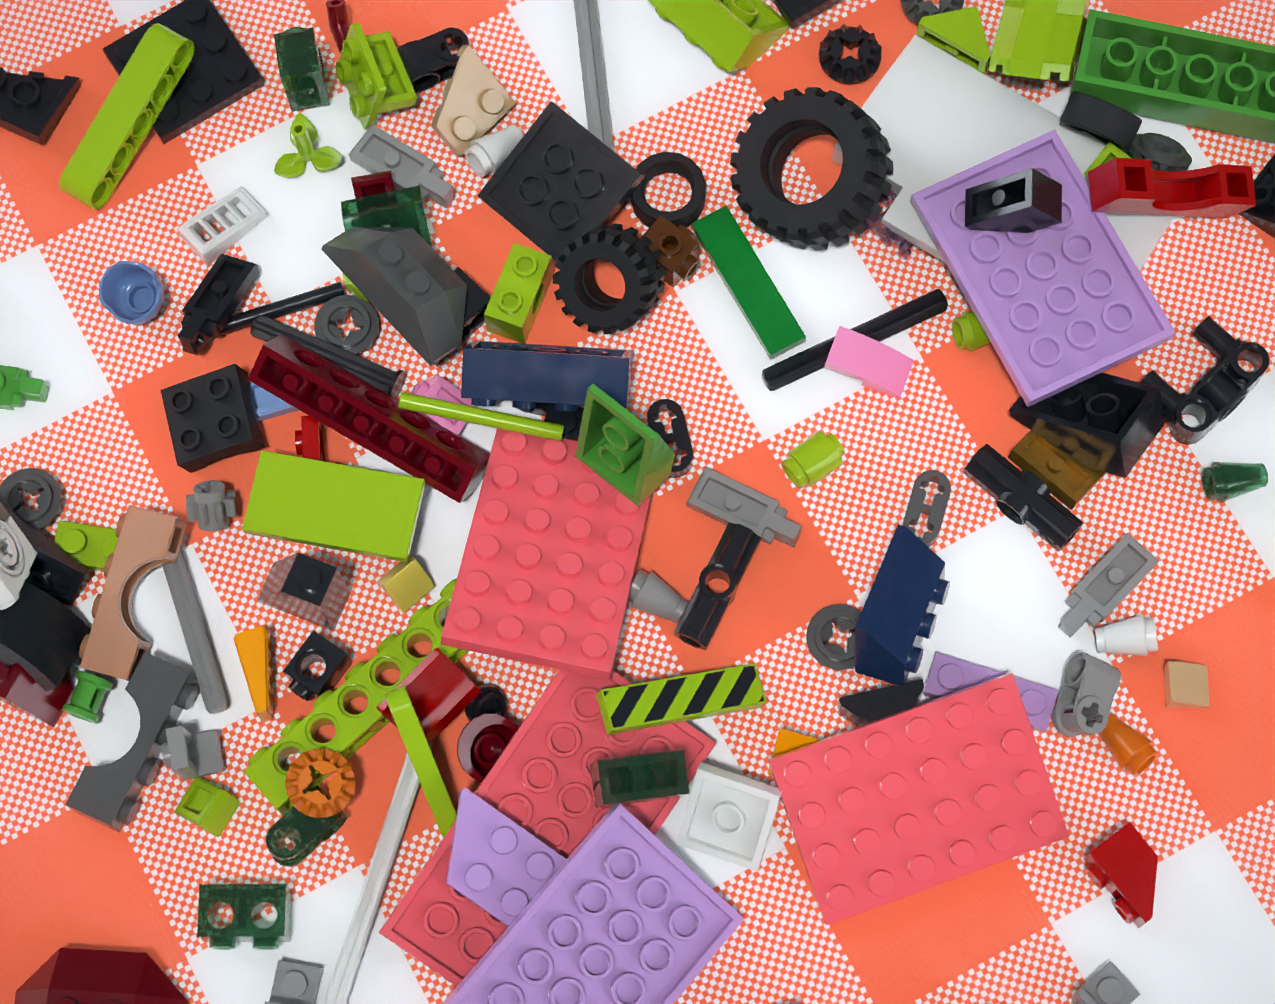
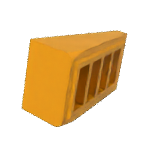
[233,625,273,722]

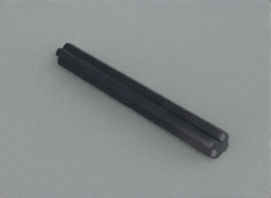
[762,289,948,391]

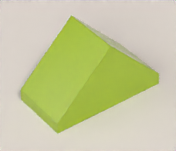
[916,6,991,75]

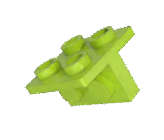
[336,23,417,130]

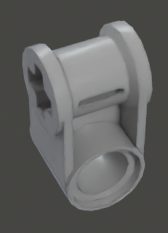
[1052,651,1121,737]

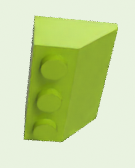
[648,0,790,73]

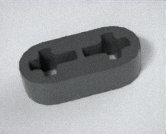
[902,470,951,547]

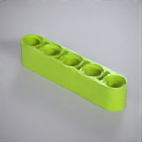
[59,23,195,210]

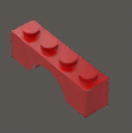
[1088,158,1256,219]

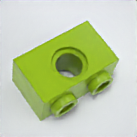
[484,243,554,343]

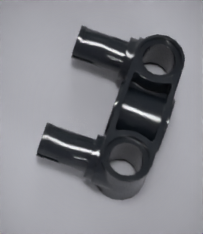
[1140,315,1270,445]

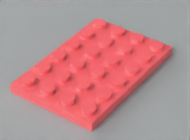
[441,429,652,681]
[767,673,1070,925]

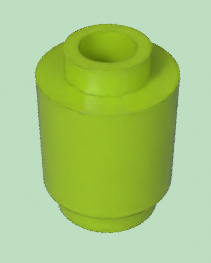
[781,431,845,489]

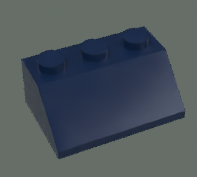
[855,525,950,687]

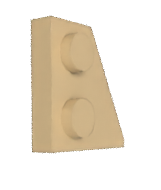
[431,45,516,156]

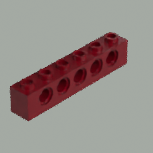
[247,334,490,503]

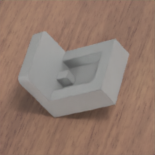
[162,725,224,781]

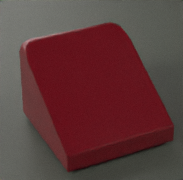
[351,171,398,216]

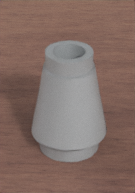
[628,569,688,623]

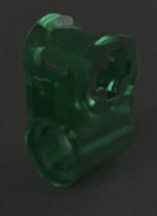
[265,785,348,867]

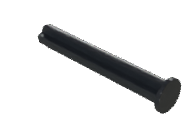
[250,314,406,399]

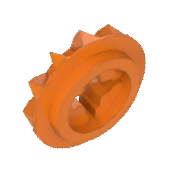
[285,748,355,818]

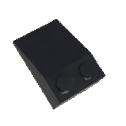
[1009,372,1164,478]

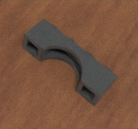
[65,652,198,833]

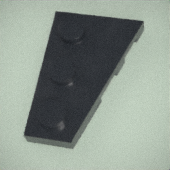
[0,67,81,145]

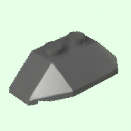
[321,226,467,366]

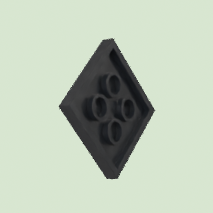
[102,0,265,144]
[477,101,645,261]

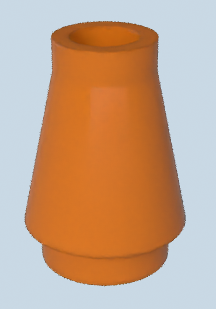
[1098,713,1159,777]

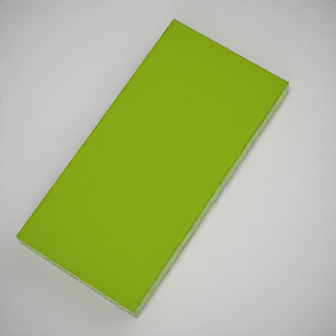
[242,450,426,563]

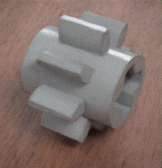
[186,480,237,531]

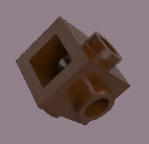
[640,215,700,288]

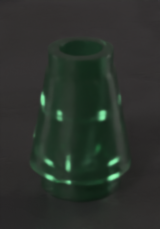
[1201,462,1268,503]

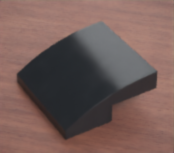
[0,581,91,692]

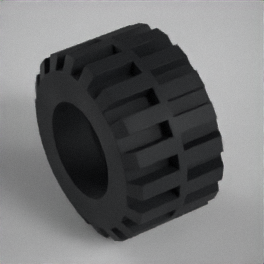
[553,223,665,334]

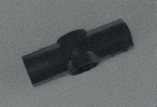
[963,444,1084,552]
[673,522,761,650]

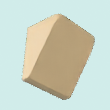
[1163,661,1210,708]

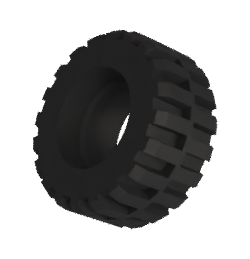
[730,87,893,250]

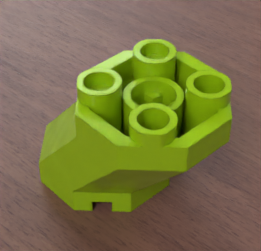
[989,0,1090,81]

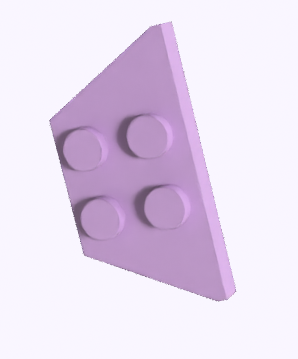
[445,787,566,927]

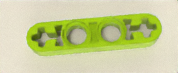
[384,685,457,838]

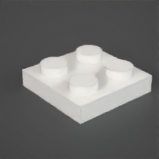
[676,762,782,872]

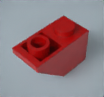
[1083,822,1158,929]

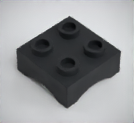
[160,364,265,473]

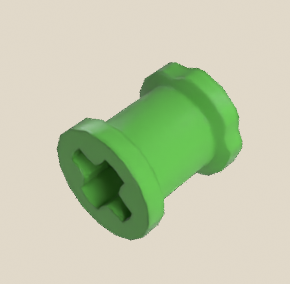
[62,671,113,724]

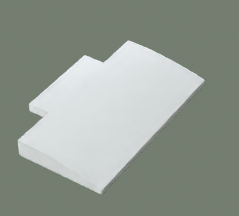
[832,35,1175,272]

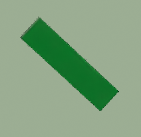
[691,205,806,360]

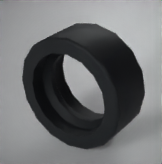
[1060,91,1142,150]
[630,152,706,228]

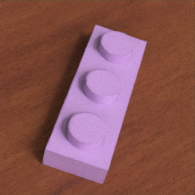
[923,652,1059,733]

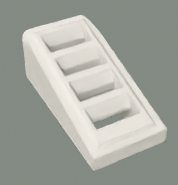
[177,186,268,266]

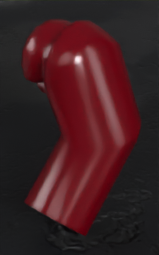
[326,0,349,53]

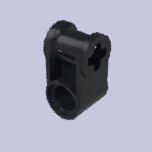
[397,27,469,93]

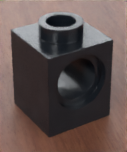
[283,630,353,702]

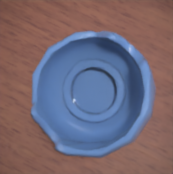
[99,261,165,325]

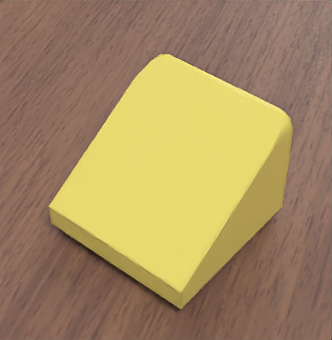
[377,555,435,614]

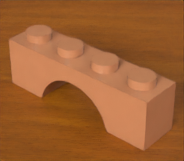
[79,505,187,681]

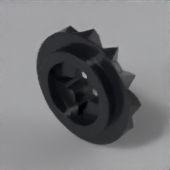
[819,23,881,84]

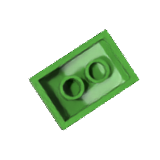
[575,384,675,506]

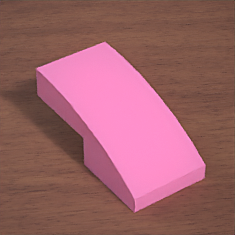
[824,326,914,399]

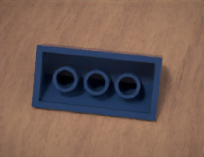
[461,340,634,412]

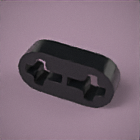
[647,399,693,478]

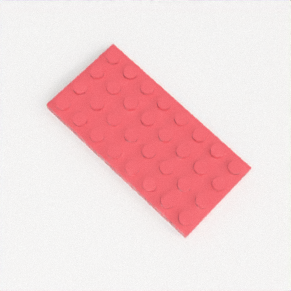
[378,670,716,987]

